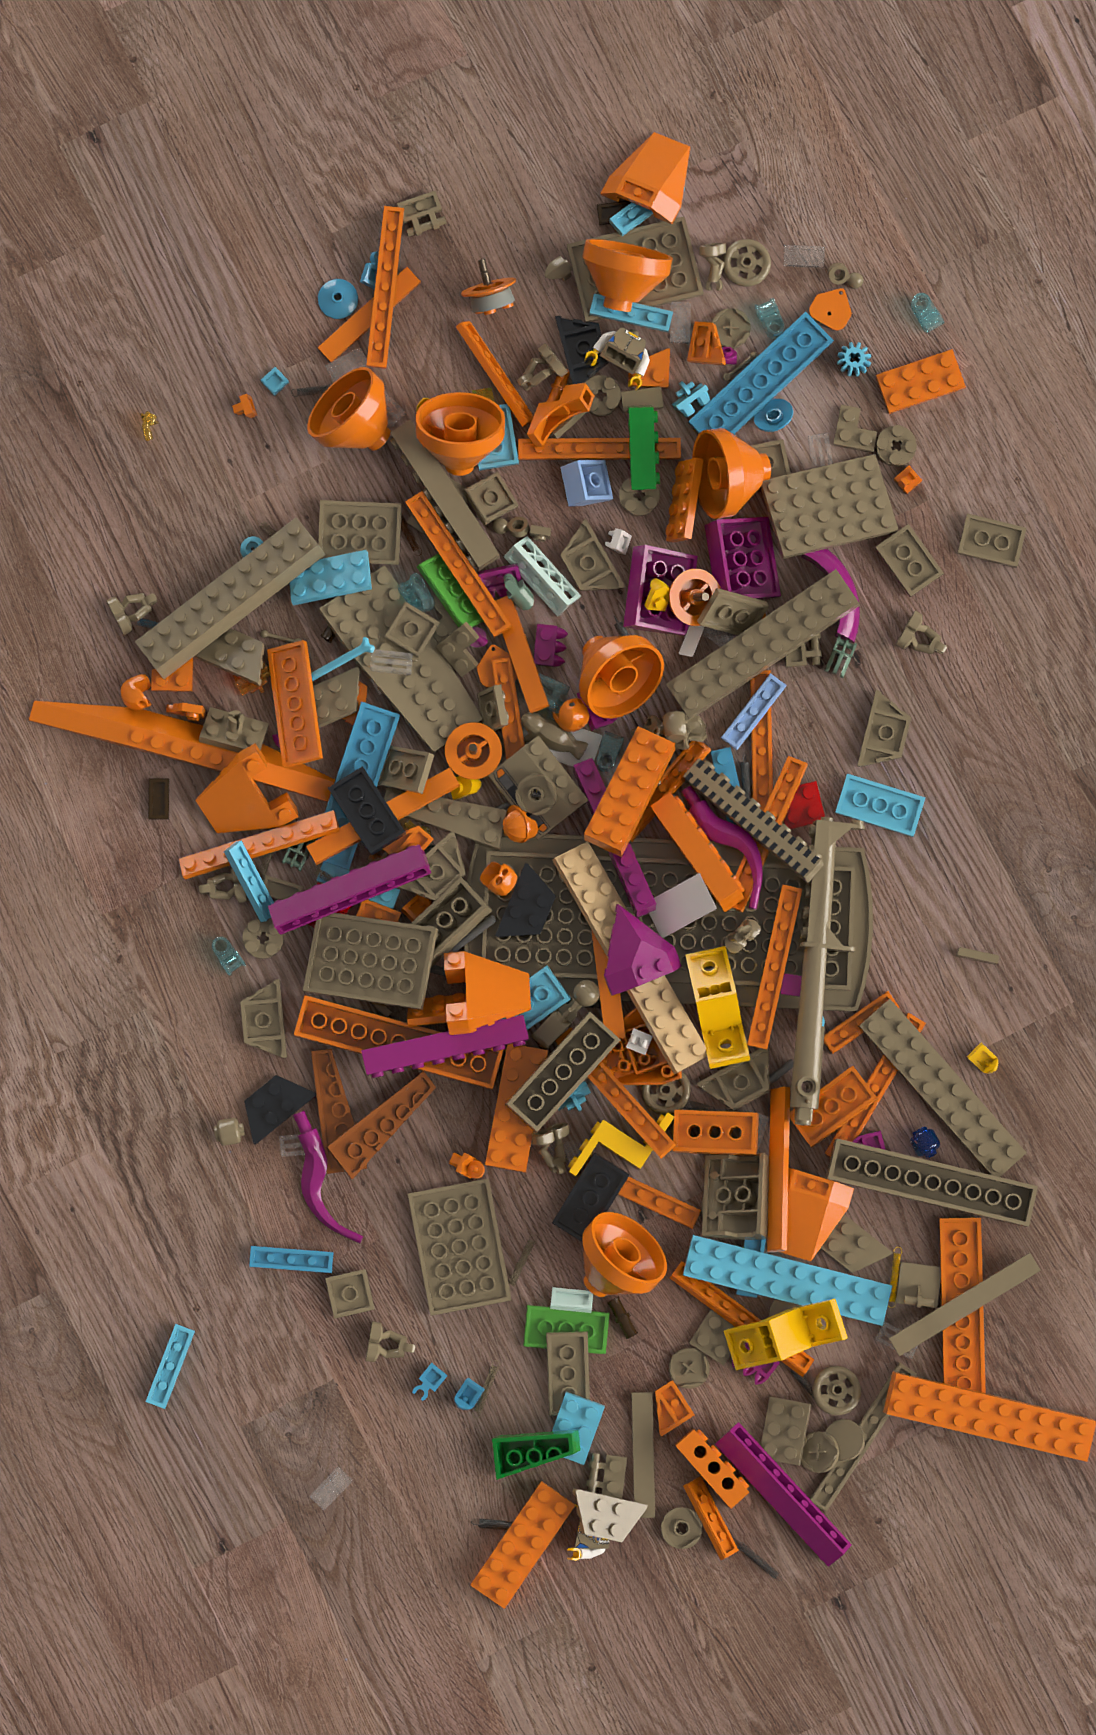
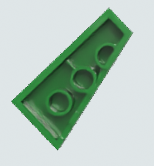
[627,405,660,490]
[492,1430,580,1480]

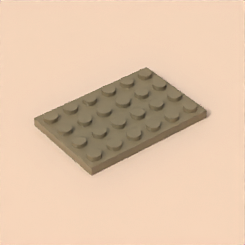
[567,216,704,322]
[761,454,899,559]
[303,913,438,1010]
[408,1178,512,1316]

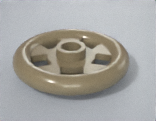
[723,239,771,287]
[641,1072,691,1115]
[812,1366,861,1415]

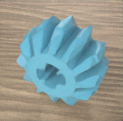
[837,342,871,377]

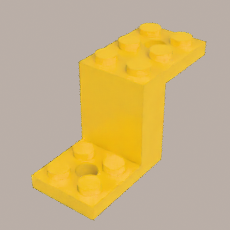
[685,946,750,1069]
[568,1113,674,1177]
[724,1298,848,1370]

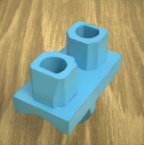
[672,381,711,417]
[558,1081,591,1112]

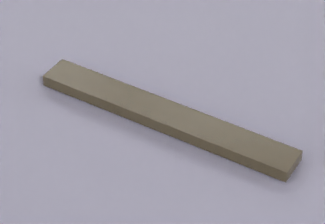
[888,1253,1041,1356]
[810,1362,917,1512]

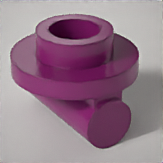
[722,347,737,365]
[470,627,488,647]

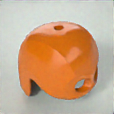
[120,674,152,710]
[552,698,589,732]
[480,862,518,896]

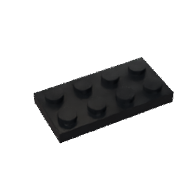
[328,766,406,856]
[552,1153,630,1242]

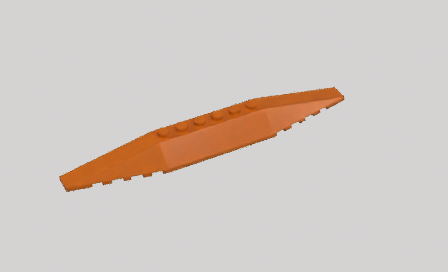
[29,701,335,802]

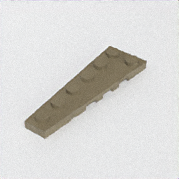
[384,788,507,850]

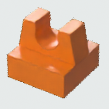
[232,394,258,418]
[893,465,923,494]

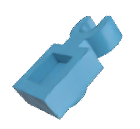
[360,251,379,290]
[412,1363,448,1401]

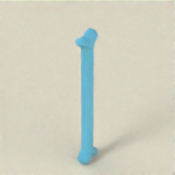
[311,637,375,681]

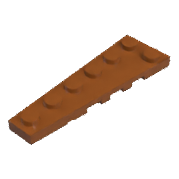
[311,1049,367,1174]
[326,1071,436,1179]

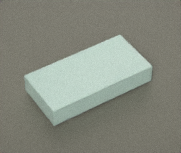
[550,1287,593,1313]

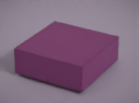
[780,974,802,997]

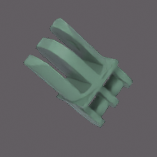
[503,573,534,610]
[824,636,857,678]
[282,839,316,872]

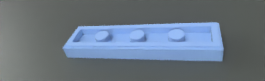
[721,673,787,750]

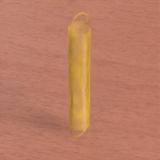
[888,1247,902,1308]

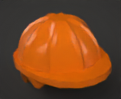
[503,805,538,843]

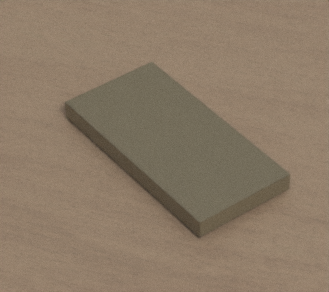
[546,1331,590,1416]

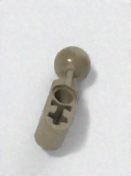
[531,980,600,1050]

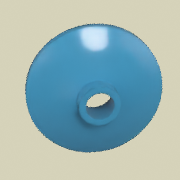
[318,279,358,319]
[754,399,794,432]

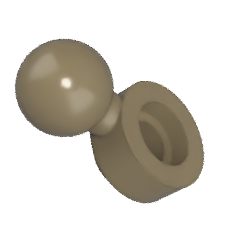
[828,263,863,289]
[493,517,530,538]

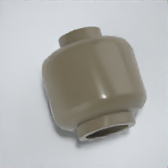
[214,1118,245,1146]

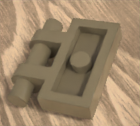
[397,191,447,237]
[785,633,822,667]
[586,1453,627,1499]

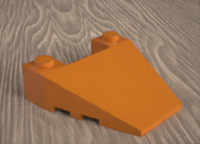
[196,743,299,833]
[444,951,531,1035]

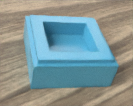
[260,367,289,396]

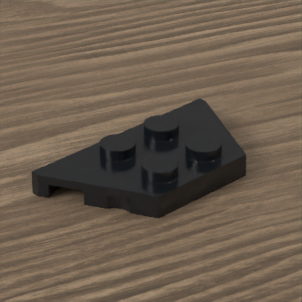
[555,316,609,384]
[495,863,556,937]
[244,1075,317,1145]

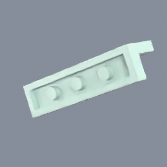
[504,536,581,617]

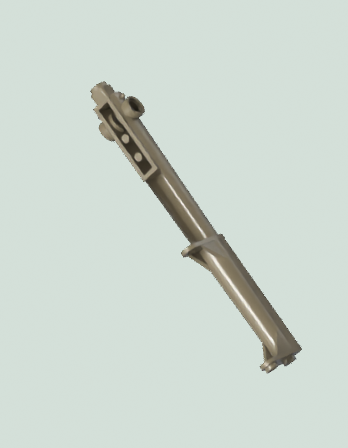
[790,817,865,1126]

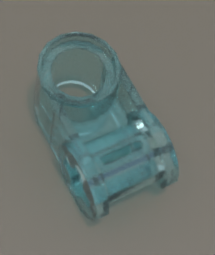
[911,293,944,334]
[754,297,784,339]
[398,573,435,612]
[596,731,624,772]
[212,937,246,976]

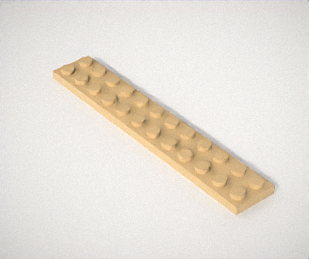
[552,842,707,1075]

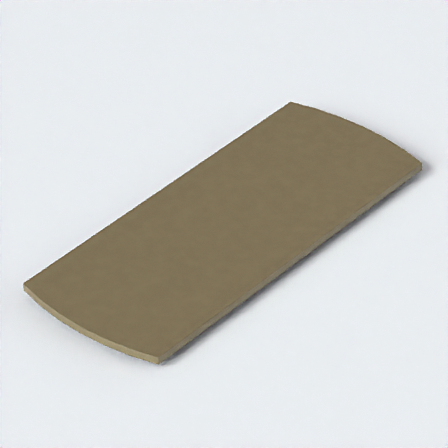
[464,832,873,1012]

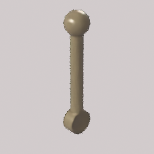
[723,352,758,381]
[260,630,301,643]

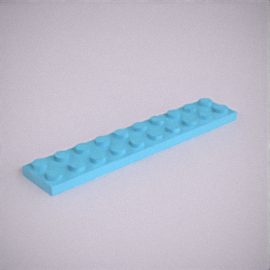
[683,1235,892,1326]

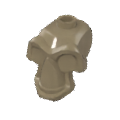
[659,711,707,750]

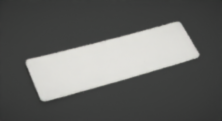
[679,626,705,657]

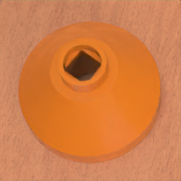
[582,239,673,312]
[307,367,391,451]
[416,392,505,476]
[692,428,771,519]
[579,635,664,718]
[582,1212,667,1297]

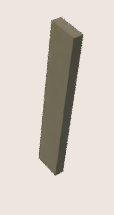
[632,1392,655,1518]

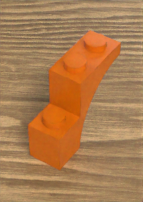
[527,383,595,447]

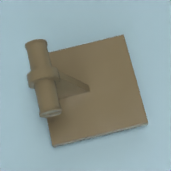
[896,1262,941,1308]

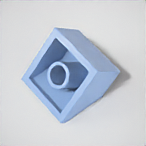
[560,460,613,506]

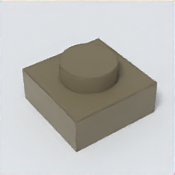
[530,525,551,542]

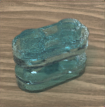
[523,674,570,712]

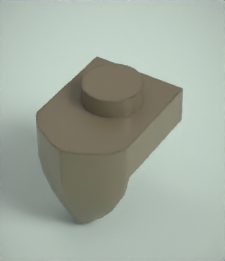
[545,256,572,281]

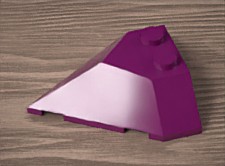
[604,904,682,996]

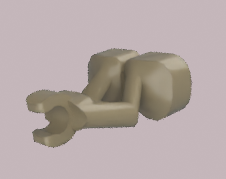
[699,243,726,291]
[518,343,568,391]
[106,593,157,636]
[896,610,947,654]
[199,868,249,903]
[724,919,761,954]
[531,1122,570,1174]
[366,1321,415,1362]

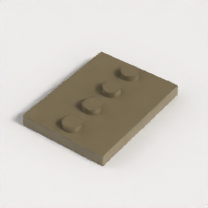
[318,500,402,565]

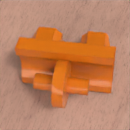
[449,1153,485,1179]

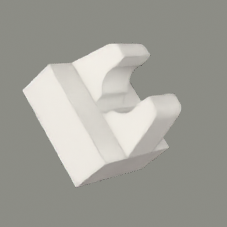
[605,528,632,555]
[626,1029,653,1055]

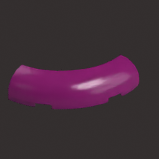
[801,549,860,643]

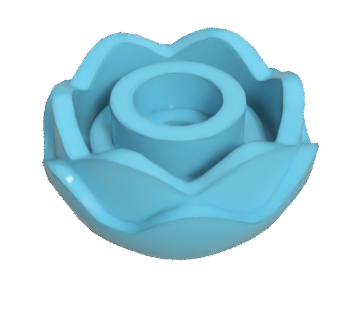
[240,536,263,558]

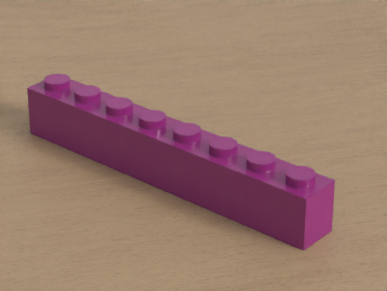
[573,758,656,918]
[268,844,432,935]
[361,1015,529,1078]
[715,1422,852,1567]

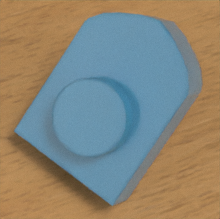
[454,1378,485,1410]

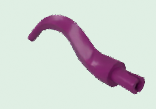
[682,786,763,909]
[293,1111,363,1244]

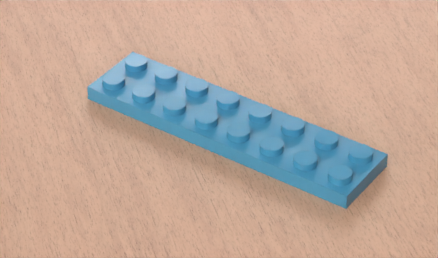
[688,312,834,435]
[310,702,400,870]

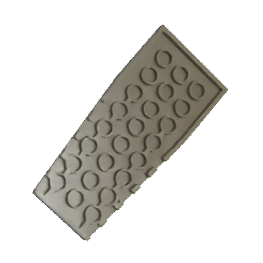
[318,565,482,753]

